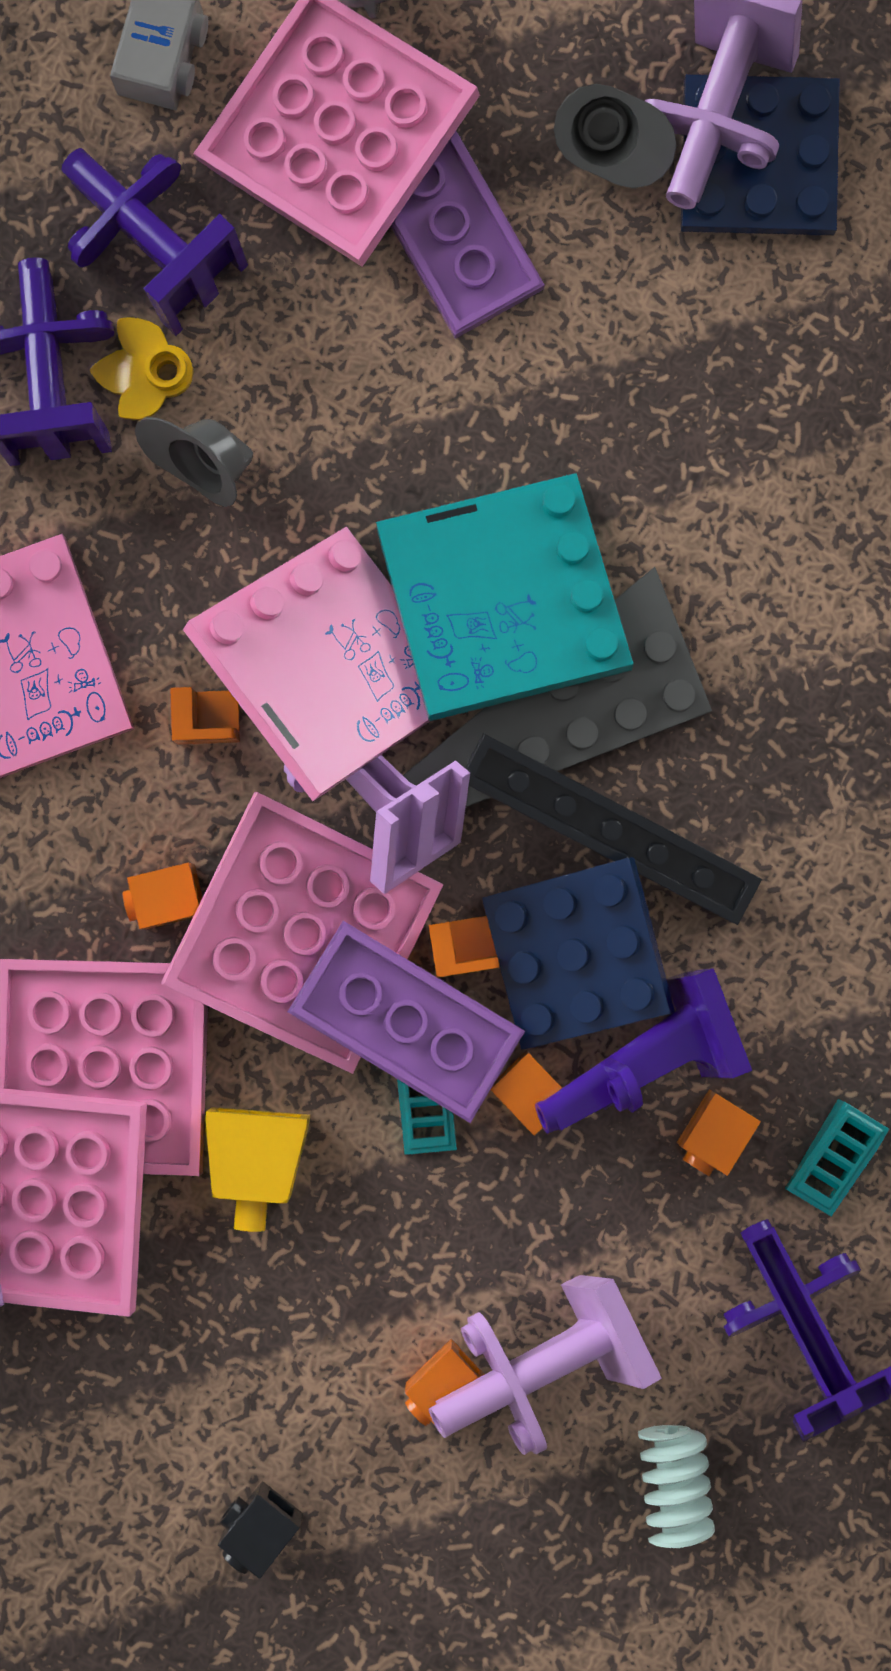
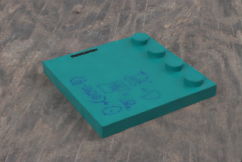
[376,473,634,721]

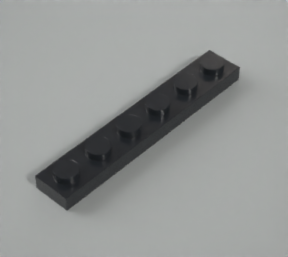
[465,733,763,925]

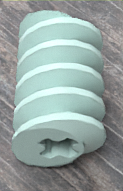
[638,1425,715,1548]

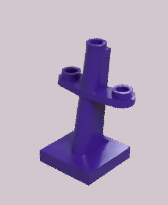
[61,148,248,336]
[0,258,114,466]
[535,968,752,1134]
[723,1219,891,1442]

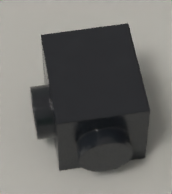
[218,1481,303,1579]

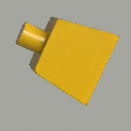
[205,1107,310,1232]

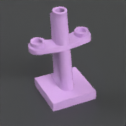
[645,0,803,209]
[284,755,470,894]
[429,1275,662,1455]

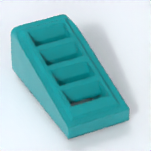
[397,1079,457,1155]
[785,1099,890,1217]

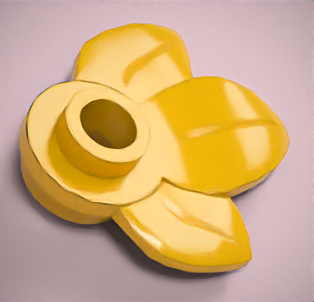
[90,317,194,420]

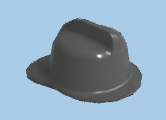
[554,83,677,188]
[135,417,253,507]

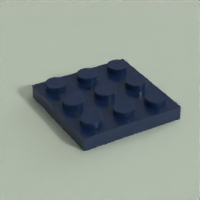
[681,74,840,236]
[482,857,675,1050]

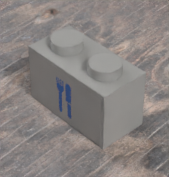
[110,0,209,111]

